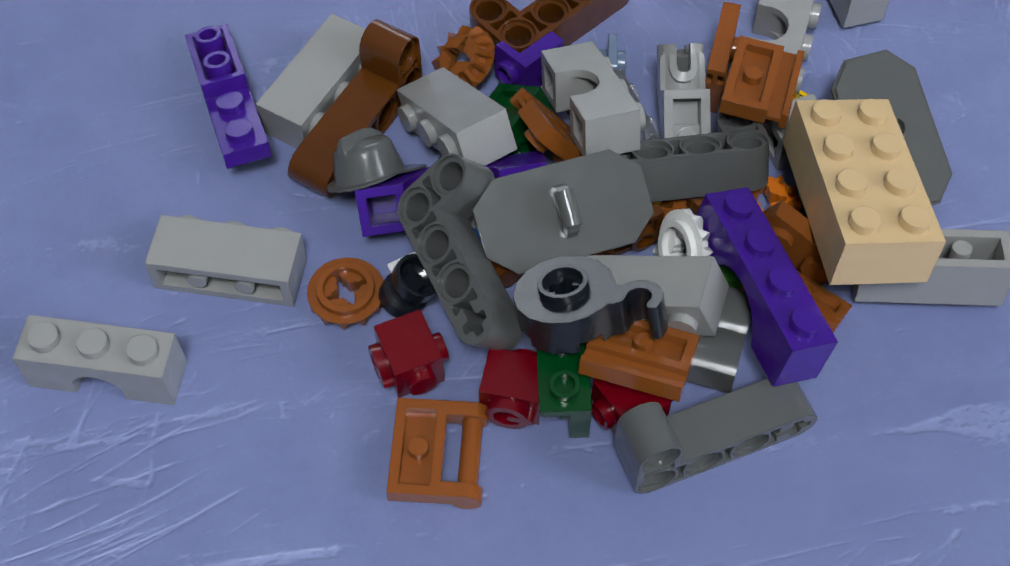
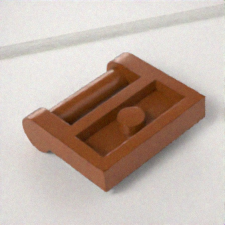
[386,398,488,509]

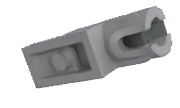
[657,43,711,138]

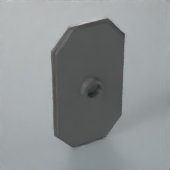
[830,50,952,206]
[472,149,654,274]

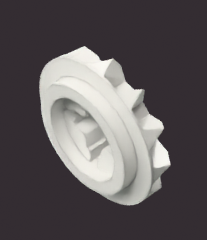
[658,208,713,256]

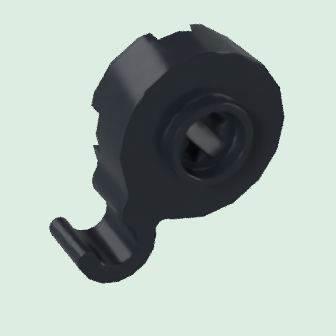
[513,255,668,354]

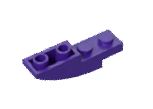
[185,24,272,169]

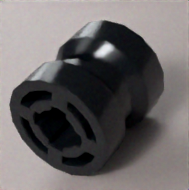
[378,254,436,318]

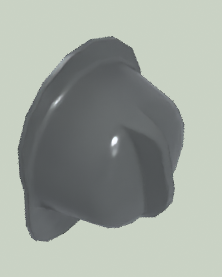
[327,128,427,193]

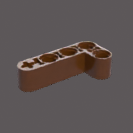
[469,0,629,63]
[288,19,422,198]

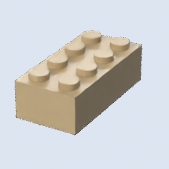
[783,99,946,285]

